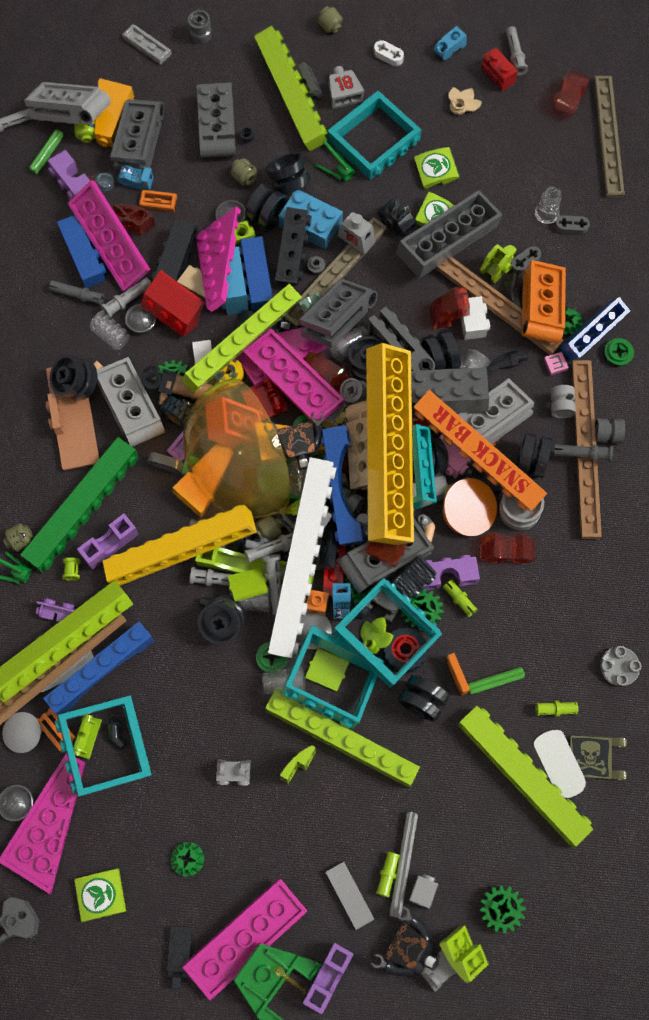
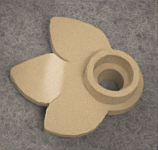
[448,87,482,114]

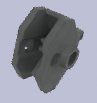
[0,897,39,944]

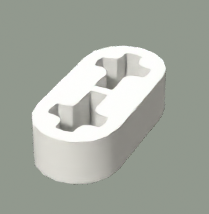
[374,41,404,66]

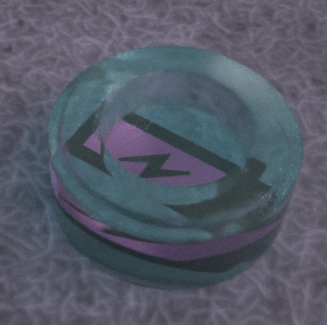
[96,173,114,191]

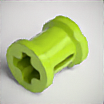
[62,558,80,581]

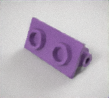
[36,598,76,622]

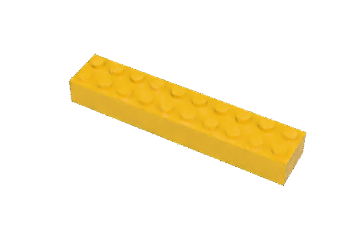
[366,343,414,545]

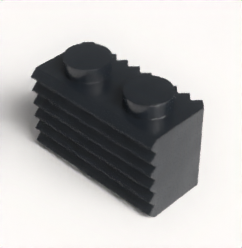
[391,554,437,599]

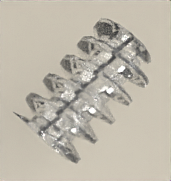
[90,310,129,350]
[287,457,312,497]

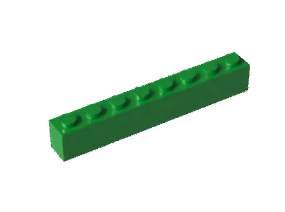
[20,437,138,573]

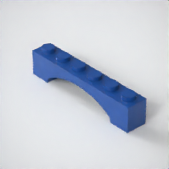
[321,425,366,546]
[43,621,154,716]

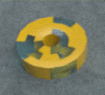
[215,359,244,387]

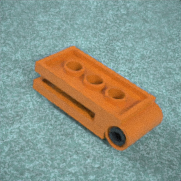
[522,260,566,344]

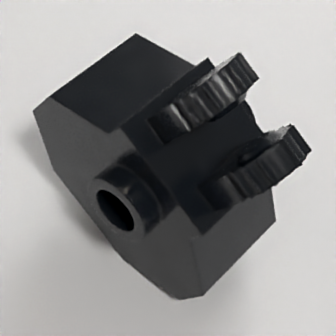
[378,197,416,237]

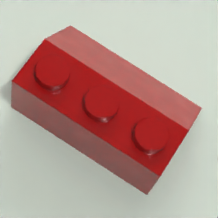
[141,270,204,337]

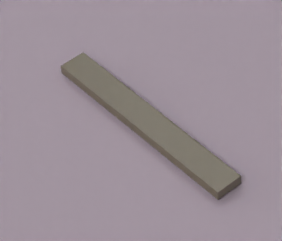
[594,76,625,198]
[283,217,387,329]

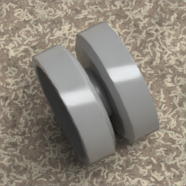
[499,494,544,531]

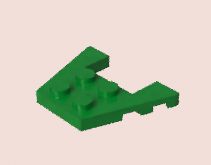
[233,942,322,1020]

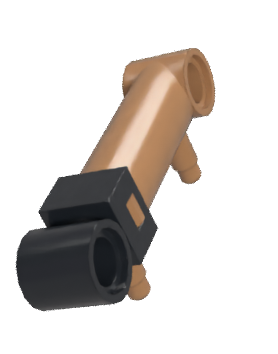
[142,366,232,409]

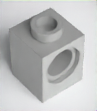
[409,874,438,909]

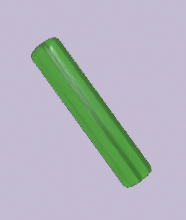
[29,129,63,174]
[468,667,525,694]

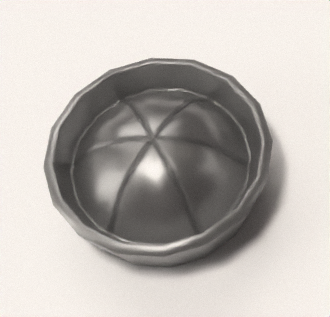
[215,200,246,223]
[125,304,157,334]
[0,785,33,821]

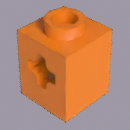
[307,590,329,616]

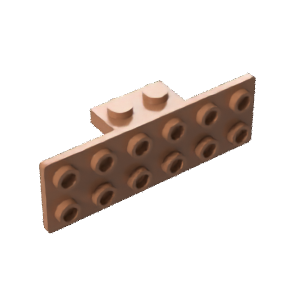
[46,367,100,471]

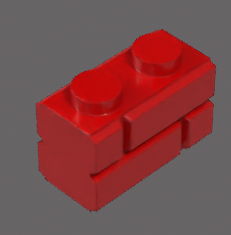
[481,48,518,91]

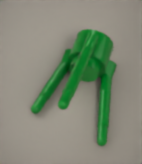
[315,140,355,181]
[0,551,32,585]

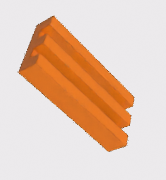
[139,190,177,212]
[446,653,470,696]
[37,708,76,752]

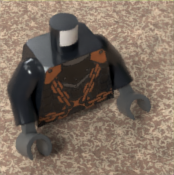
[264,411,324,470]
[370,906,439,977]

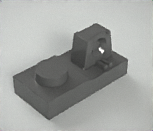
[298,62,324,99]

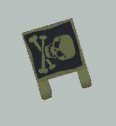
[570,736,627,781]

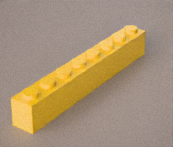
[103,505,257,586]

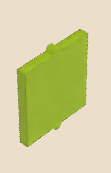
[228,567,268,601]
[305,648,349,692]

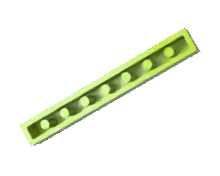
[254,26,328,151]
[181,284,302,394]
[0,580,133,703]
[265,691,420,788]
[458,706,593,848]

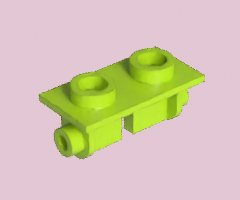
[73,715,102,759]

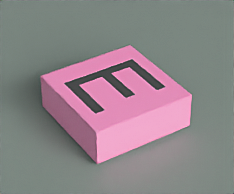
[544,352,568,376]

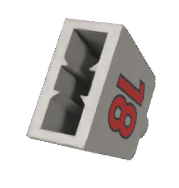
[329,66,364,109]
[338,212,375,255]

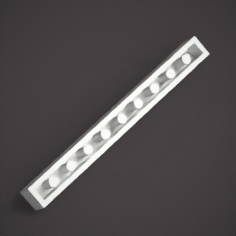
[268,457,336,658]

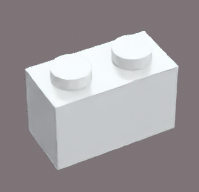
[458,296,490,340]

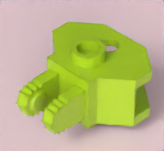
[480,244,516,283]

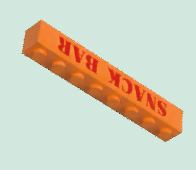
[413,390,547,511]

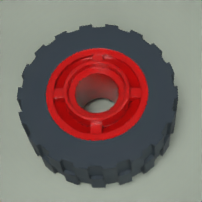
[384,627,428,673]

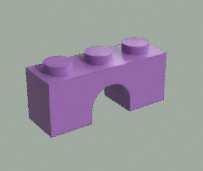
[48,150,90,200]
[77,514,139,570]
[420,555,480,592]
[303,943,353,1014]

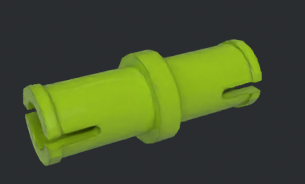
[443,580,478,617]
[535,700,578,717]
[376,852,400,897]

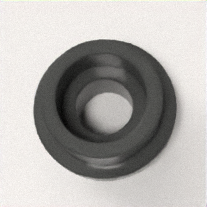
[307,256,325,274]

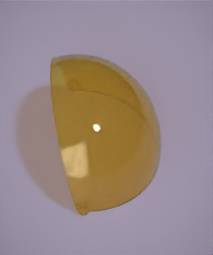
[183,378,290,518]

